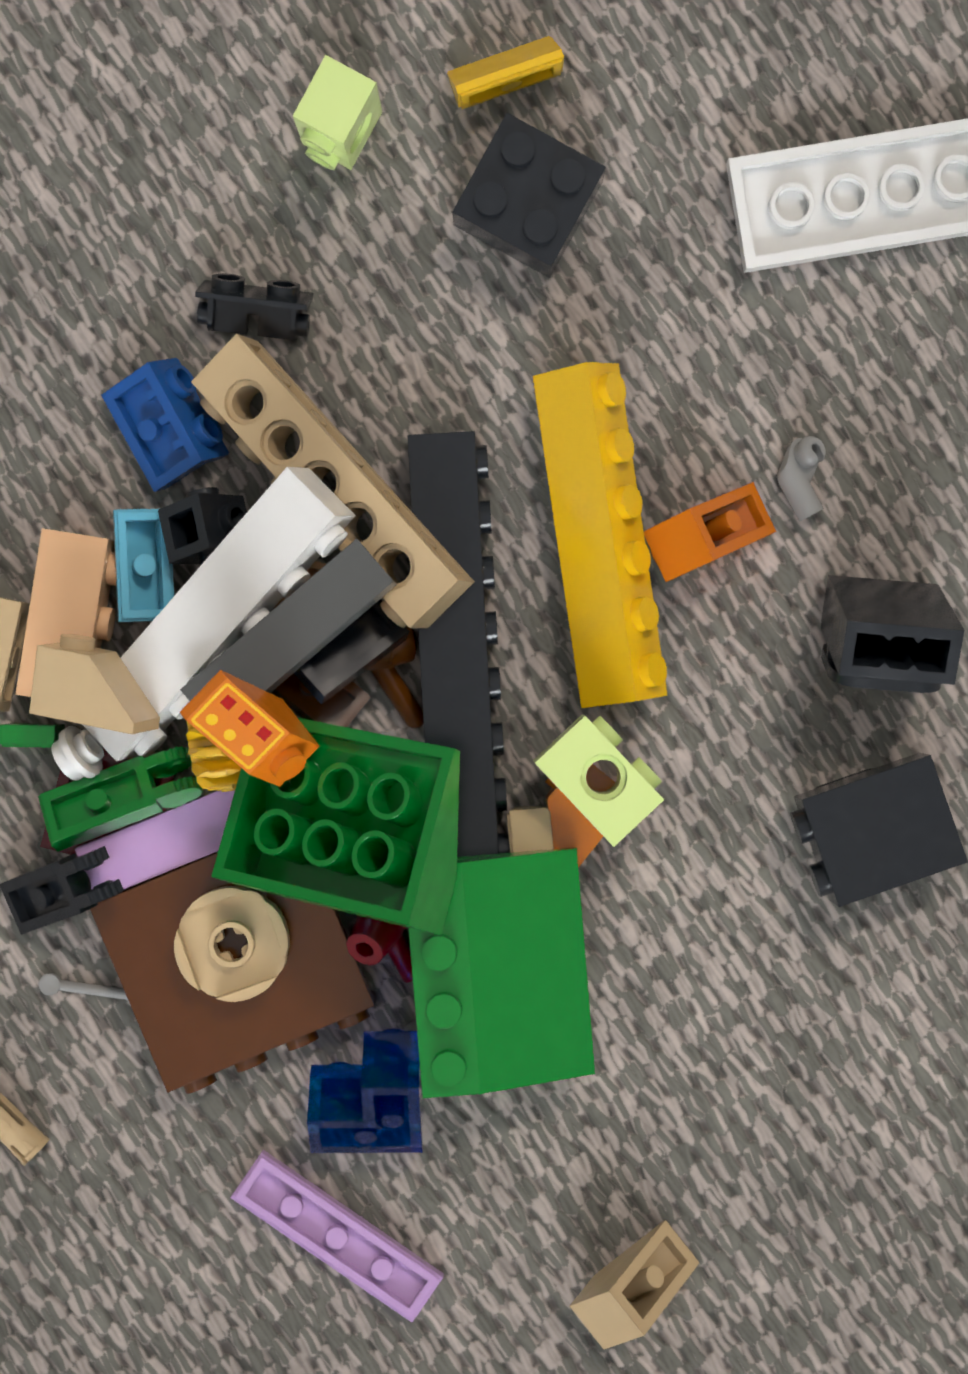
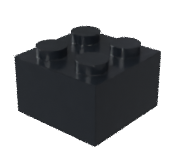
[452,113,606,278]

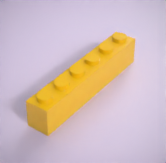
[533,362,668,708]

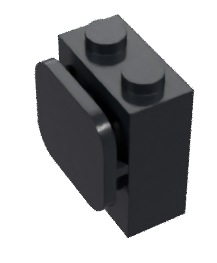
[821,575,965,693]
[790,753,968,907]

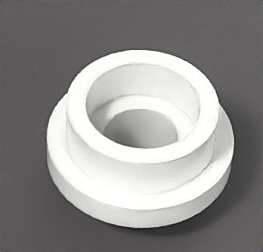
[51,726,104,781]

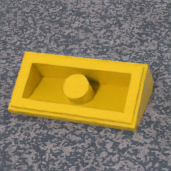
[447,36,564,109]

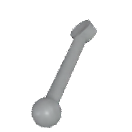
[39,973,128,1000]

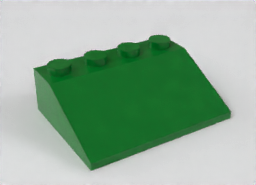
[211,718,460,936]
[409,847,595,1098]

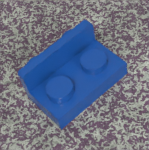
[101,358,229,492]

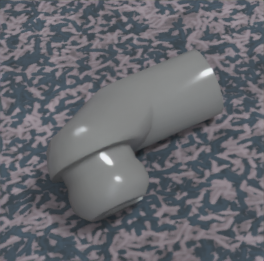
[777,436,826,522]

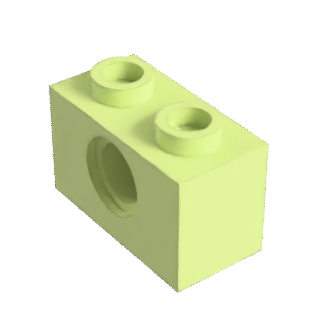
[293,55,382,170]
[533,714,664,847]

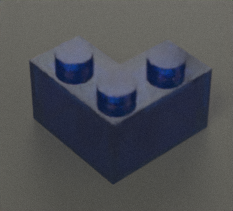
[307,1028,424,1153]

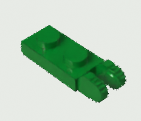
[38,746,203,852]

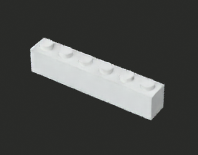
[82,467,356,761]

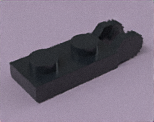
[0,846,124,935]

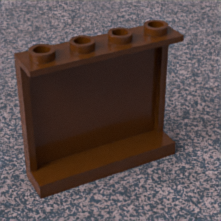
[90,851,377,1094]

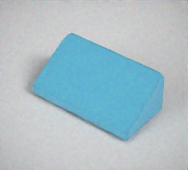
[113,509,174,622]

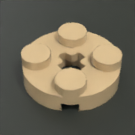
[174,886,290,1002]

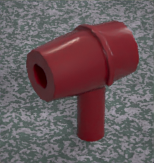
[346,915,413,983]

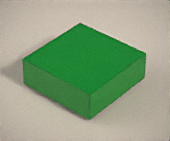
[0,723,65,748]

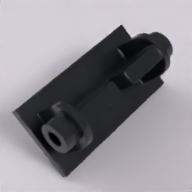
[195,273,314,341]

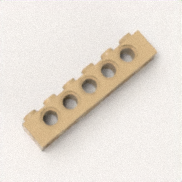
[191,334,475,628]

